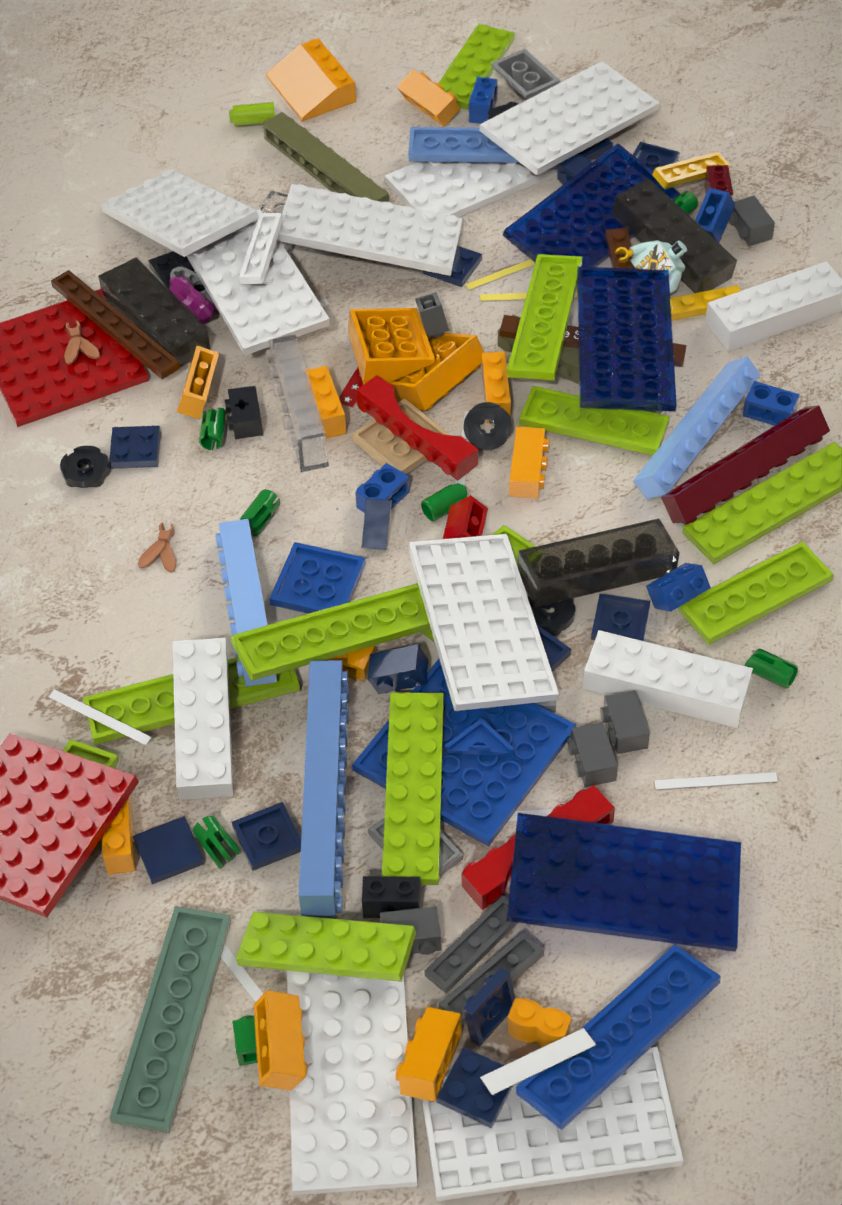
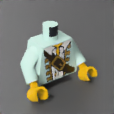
[615,240,687,307]

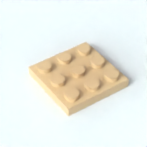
[351,398,450,474]

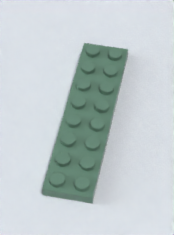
[109,906,231,1134]

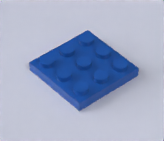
[269,542,366,614]

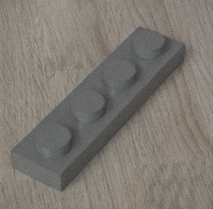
[425,895,524,994]
[439,932,544,1026]

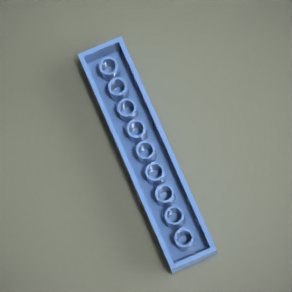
[299,661,350,919]

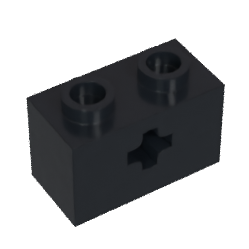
[224,385,263,439]
[362,876,421,918]

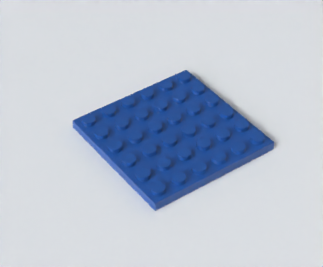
[352,659,576,847]

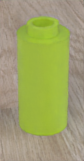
[229,102,275,126]

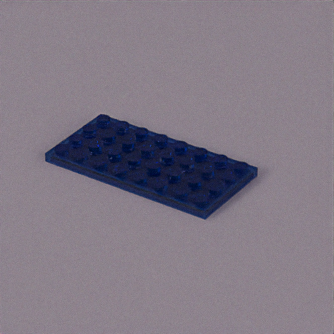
[503,143,681,281]
[577,266,677,412]
[506,813,741,952]

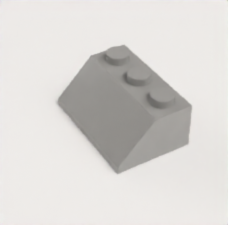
[491,49,560,100]

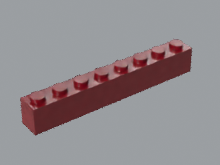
[661,405,830,525]

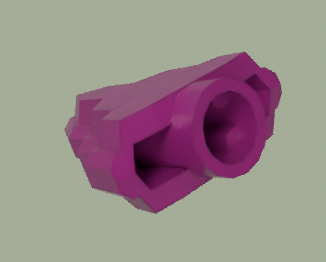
[169,276,215,324]

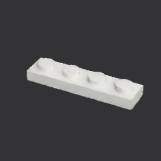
[239,213,283,284]

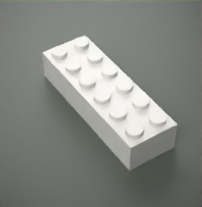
[705,261,842,352]
[583,630,753,728]
[173,638,234,800]

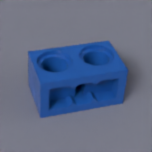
[469,77,497,124]
[743,381,800,426]
[355,463,410,513]
[646,563,711,612]

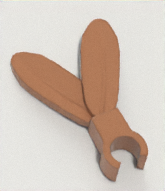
[64,320,100,364]
[138,522,176,573]

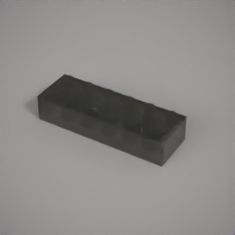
[612,178,737,293]
[98,257,211,367]
[517,518,680,607]

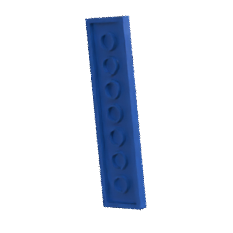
[516,945,721,1130]

